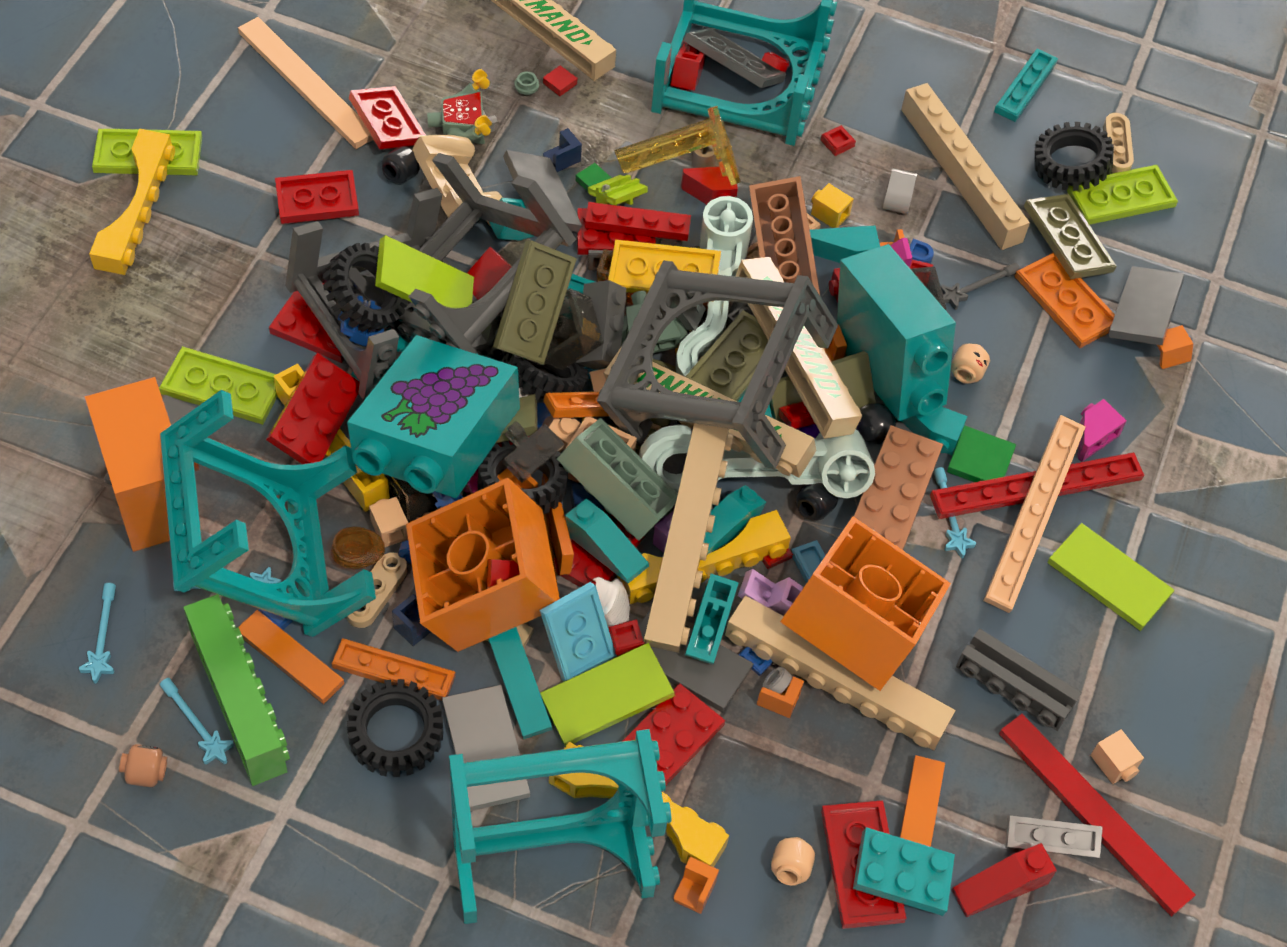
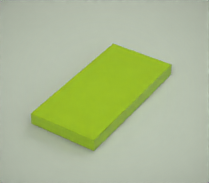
[92,128,202,175]
[1067,165,1178,225]
[375,235,474,308]
[159,346,277,425]
[1047,523,1175,631]
[540,643,675,747]

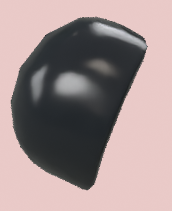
[856,403,896,444]

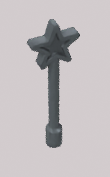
[939,263,1020,310]

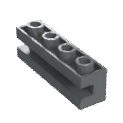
[956,628,1082,731]

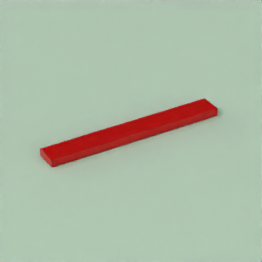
[930,452,1145,519]
[999,714,1196,917]

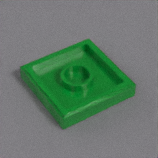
[947,426,1016,482]

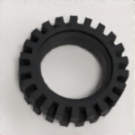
[1035,122,1114,191]
[323,243,409,332]
[501,343,589,401]
[477,438,568,514]
[347,679,443,777]

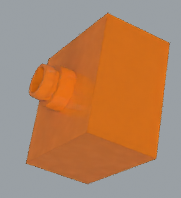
[85,377,201,552]
[406,478,560,652]
[780,516,951,691]

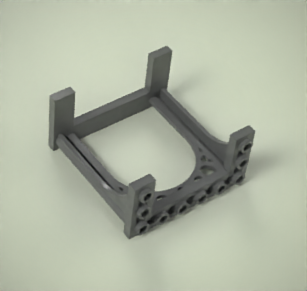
[348,153,576,353]
[285,188,505,401]
[597,260,838,469]

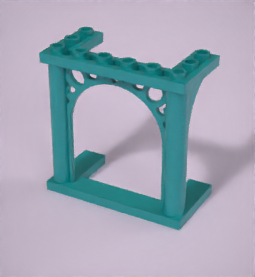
[651,0,838,146]
[160,390,376,637]
[449,729,672,924]

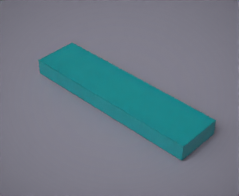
[994,49,1058,122]
[488,627,552,739]

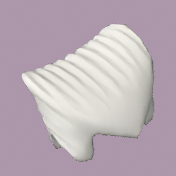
[593,577,630,627]

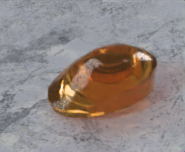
[331,526,385,569]

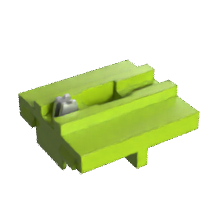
[588,175,648,205]

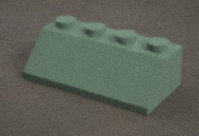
[557,418,678,541]

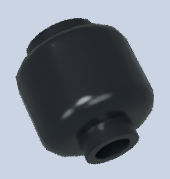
[382,146,420,184]
[796,483,838,521]

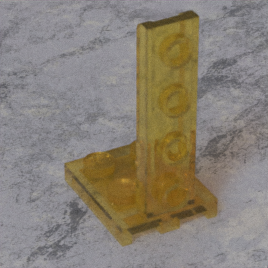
[614,106,741,185]

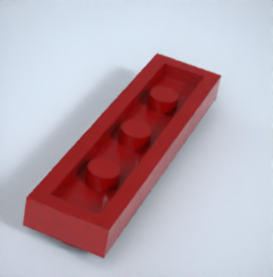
[585,202,691,241]

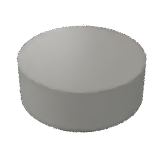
[763,667,792,694]

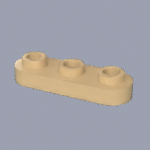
[1103,113,1134,173]
[347,553,407,628]

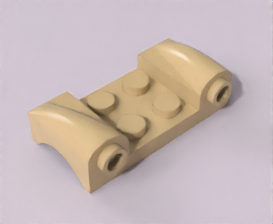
[412,135,503,226]

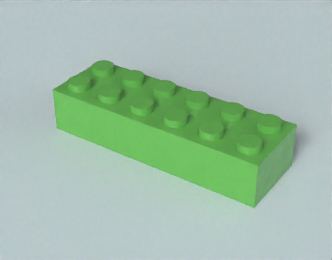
[183,594,290,786]

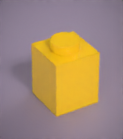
[811,183,854,228]

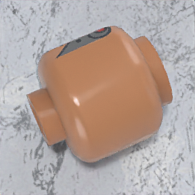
[119,744,168,787]

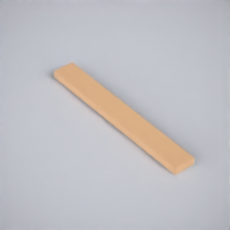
[238,17,373,149]
[983,415,1086,613]

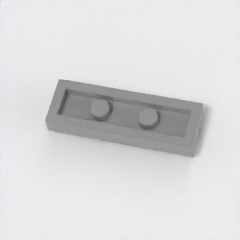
[1005,815,1102,858]

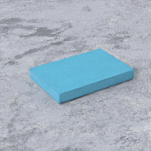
[540,582,616,682]

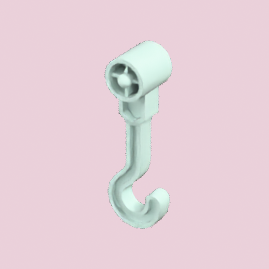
[675,196,753,377]
[639,425,875,498]

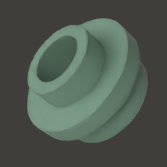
[515,72,539,95]

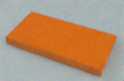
[1015,253,1115,348]

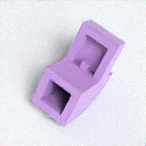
[738,569,804,616]

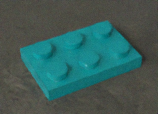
[853,827,955,916]

